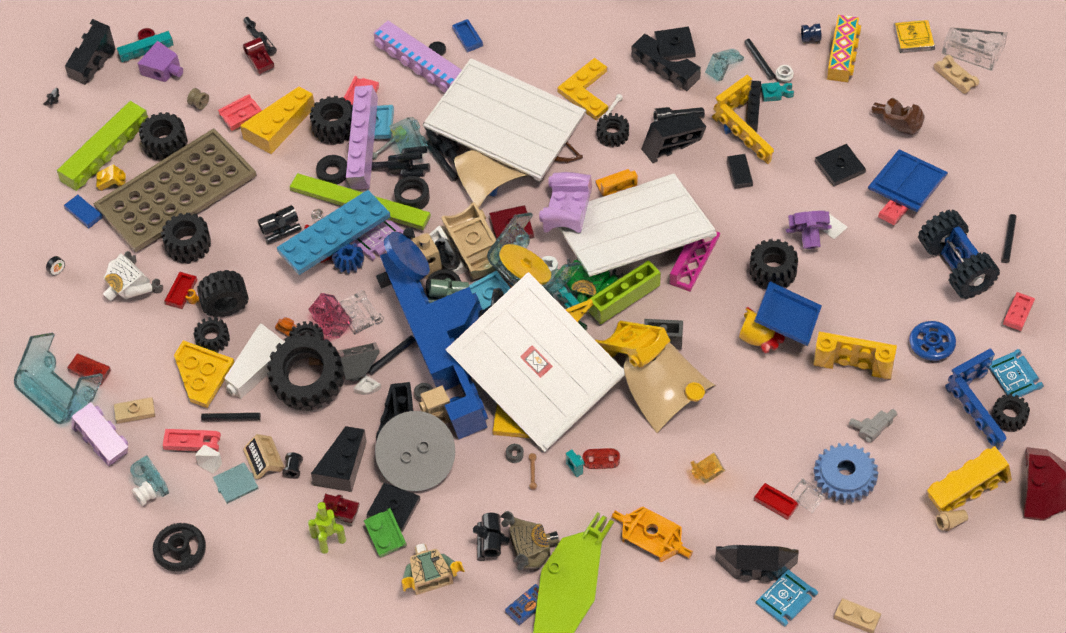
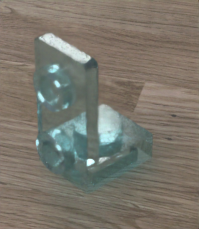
[705,49,744,81]

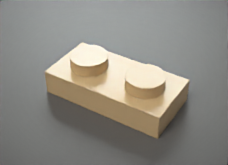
[834,598,881,633]

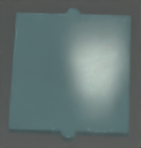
[213,462,259,504]

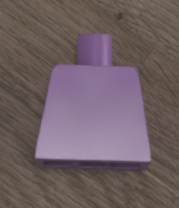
[137,41,183,82]

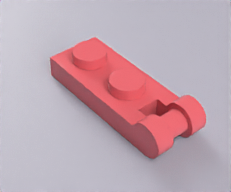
[163,429,221,452]

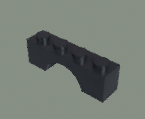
[631,33,701,91]

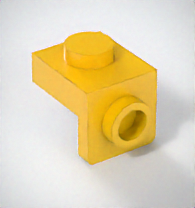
[96,164,126,191]

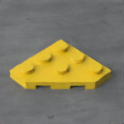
[174,340,235,408]

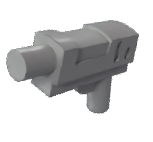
[849,409,897,443]

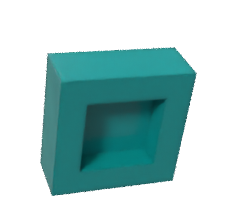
[566,449,584,477]

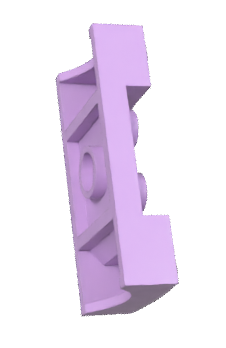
[539,172,592,233]

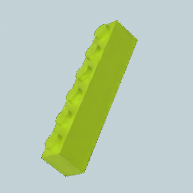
[57,101,148,191]

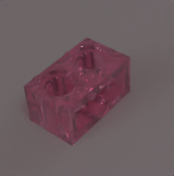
[308,293,353,338]

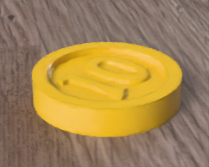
[685,382,705,402]

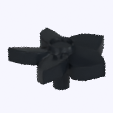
[43,87,60,106]

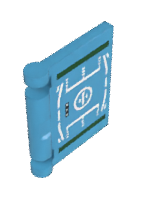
[989,349,1044,398]
[756,570,818,627]

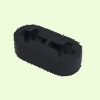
[435,238,460,270]

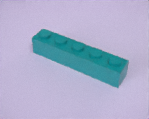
[117,31,174,62]

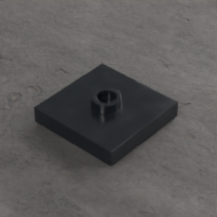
[654,26,696,61]
[815,143,866,186]
[366,482,421,532]

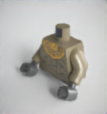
[500,511,560,570]

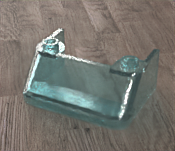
[487,213,581,296]
[14,332,104,424]

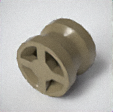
[187,88,209,110]

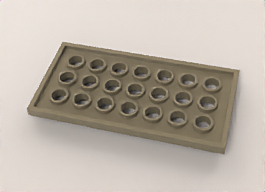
[93,128,257,253]

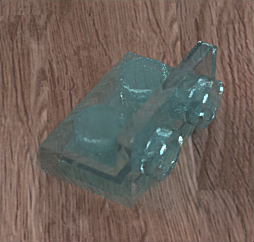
[389,117,427,153]

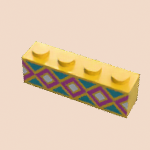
[827,15,862,82]

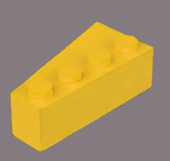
[927,446,1012,512]

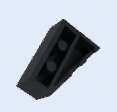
[65,19,116,85]
[376,382,414,441]

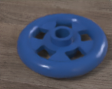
[909,321,956,361]

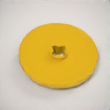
[499,244,551,285]

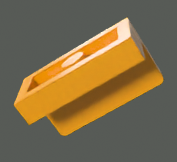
[596,169,638,197]

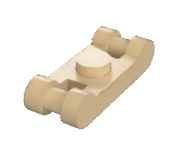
[934,55,979,94]

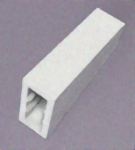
[225,324,285,399]

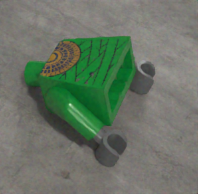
[564,259,624,303]

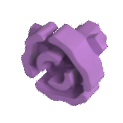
[786,210,832,249]

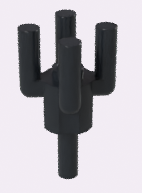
[423,123,459,165]
[371,146,430,178]

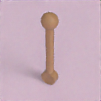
[529,453,537,490]

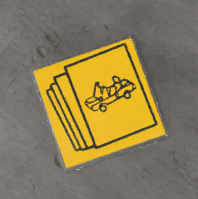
[893,20,935,53]

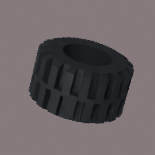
[310,96,353,144]
[139,112,188,161]
[161,212,211,263]
[750,239,798,289]
[197,270,249,318]

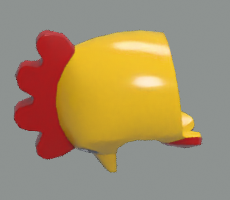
[739,307,785,353]

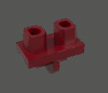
[323,493,360,523]

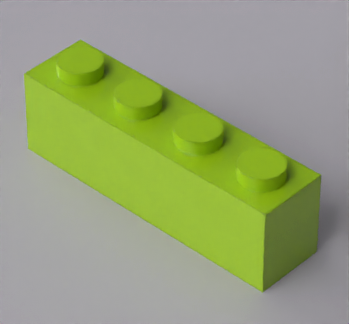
[589,260,661,324]

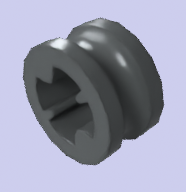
[506,443,524,463]

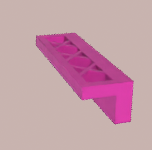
[670,231,720,292]

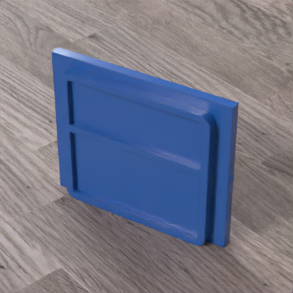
[868,149,948,212]
[754,282,822,346]

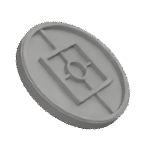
[375,411,455,491]

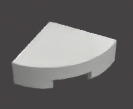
[354,375,381,395]

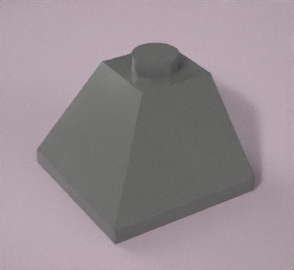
[338,342,380,381]

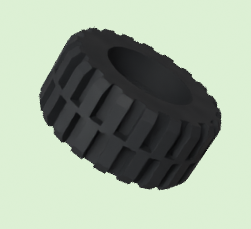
[267,332,345,411]

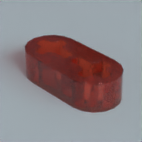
[582,448,620,469]

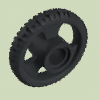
[153,523,206,572]

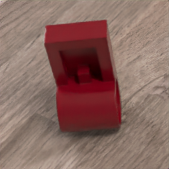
[243,37,275,74]

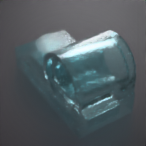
[130,455,169,497]

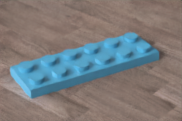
[277,190,391,275]

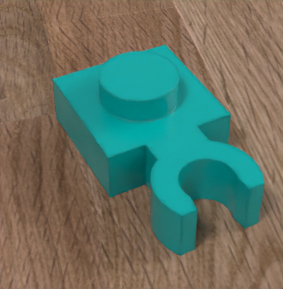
[761,82,794,102]
[557,286,580,309]

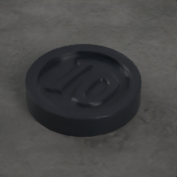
[429,41,446,56]

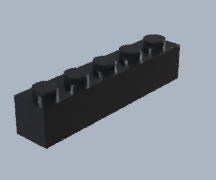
[747,81,761,132]

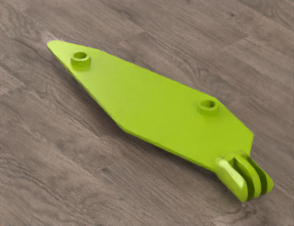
[533,512,614,633]

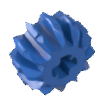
[332,243,365,274]

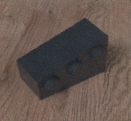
[641,112,707,163]
[311,426,367,492]

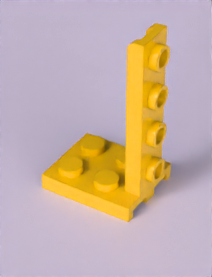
[712,74,774,164]

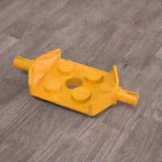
[611,507,693,562]

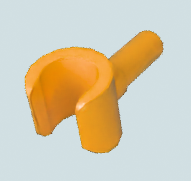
[185,289,200,304]

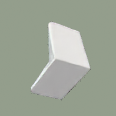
[195,445,222,474]

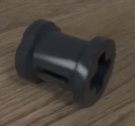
[282,452,303,479]

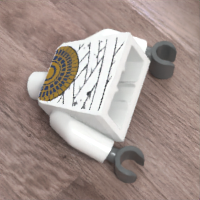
[103,251,163,301]

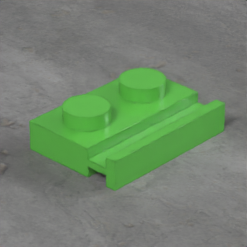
[364,508,407,558]

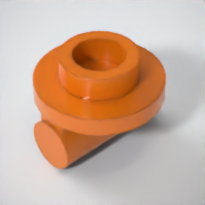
[275,317,297,336]

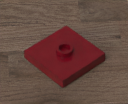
[489,205,534,245]

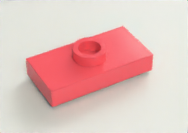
[878,200,909,225]
[1003,292,1035,331]

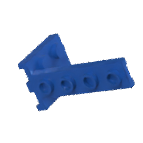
[945,348,1006,450]

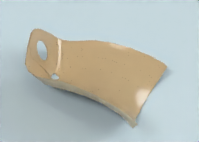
[454,149,543,208]
[624,342,716,433]

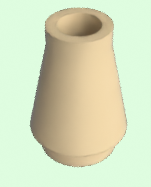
[936,509,968,531]

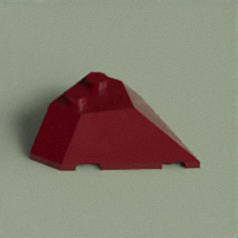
[1024,447,1066,521]

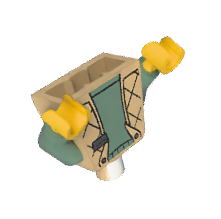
[402,544,465,595]

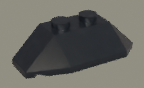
[715,545,799,582]

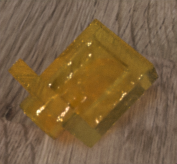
[690,453,726,483]

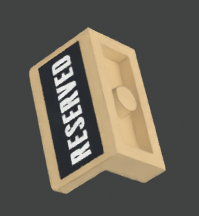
[243,434,284,479]

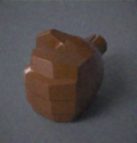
[872,98,925,135]

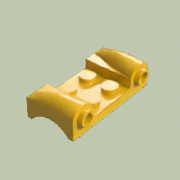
[595,320,670,367]
[814,331,897,380]

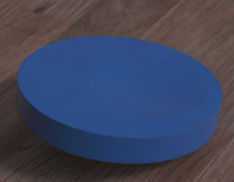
[384,232,430,280]

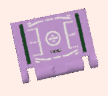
[352,220,404,261]

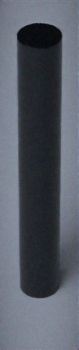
[744,39,776,80]
[425,140,458,181]
[1002,214,1017,263]
[368,335,416,375]
[201,412,261,421]

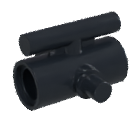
[257,205,302,244]
[473,512,510,561]

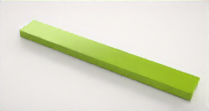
[289,173,431,230]

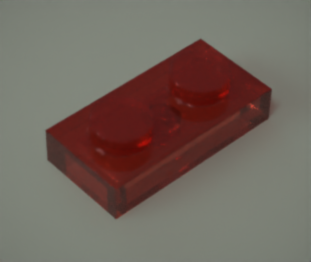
[67,353,111,385]

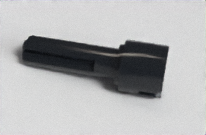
[653,107,705,121]

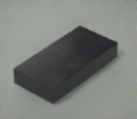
[727,154,753,189]

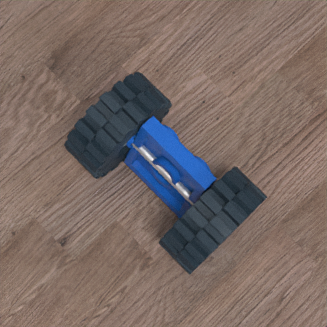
[918,209,1000,299]

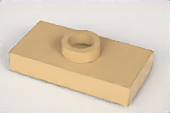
[114,397,156,424]

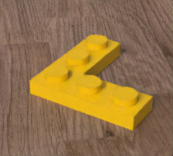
[557,58,608,120]

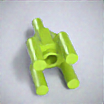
[308,502,346,554]

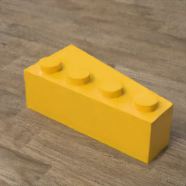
[240,86,315,154]

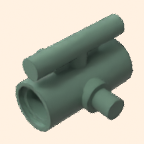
[428,278,469,303]

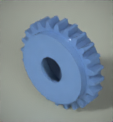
[813,443,878,503]

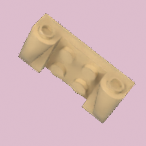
[441,202,505,280]

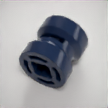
[801,23,822,43]

